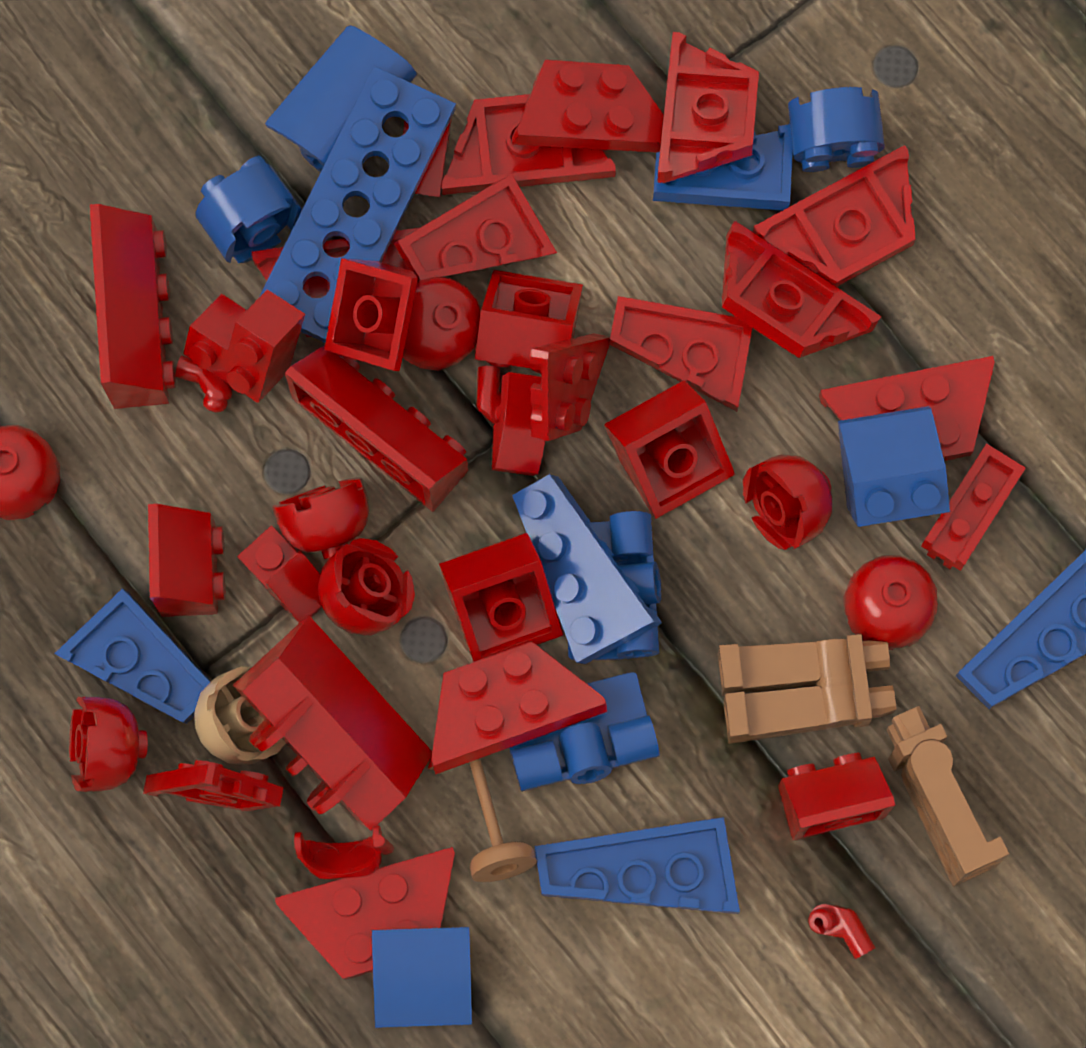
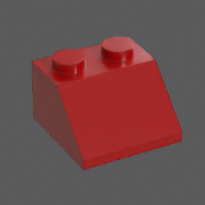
[324,258,418,371]
[475,270,583,374]
[604,380,736,519]
[148,504,226,617]
[439,533,563,662]
[778,752,896,841]

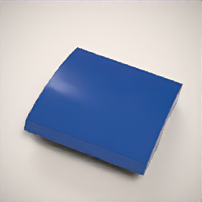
[372,927,472,1028]

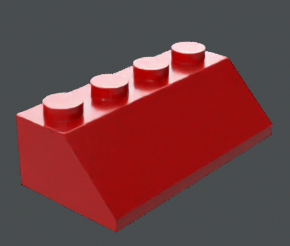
[90,204,176,409]
[285,345,468,512]

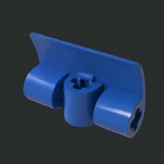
[265,25,417,172]
[568,511,661,660]
[509,672,660,792]

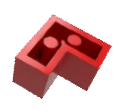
[183,289,305,403]

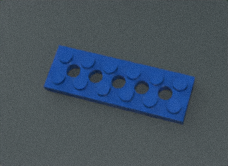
[259,66,456,343]

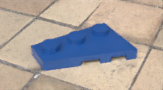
[653,124,793,210]
[54,588,211,724]

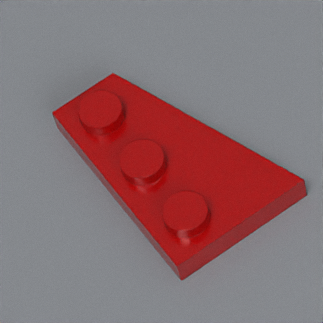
[394,174,557,281]
[609,296,752,412]

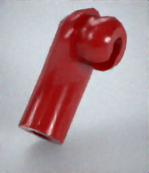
[175,355,232,412]
[476,366,501,425]
[808,904,876,959]

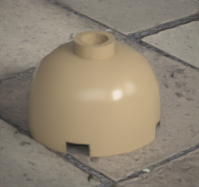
[194,666,286,765]

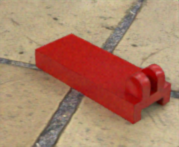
[921,443,1026,571]

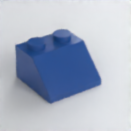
[838,406,950,527]

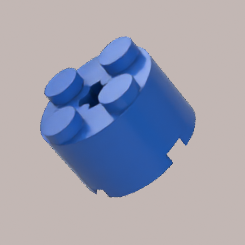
[788,87,885,172]
[195,156,302,264]

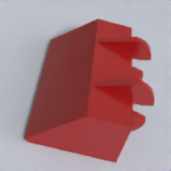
[233,615,432,831]

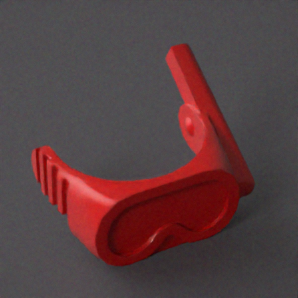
[294,825,394,879]

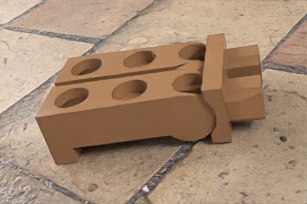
[717,634,896,744]
[886,706,1009,887]

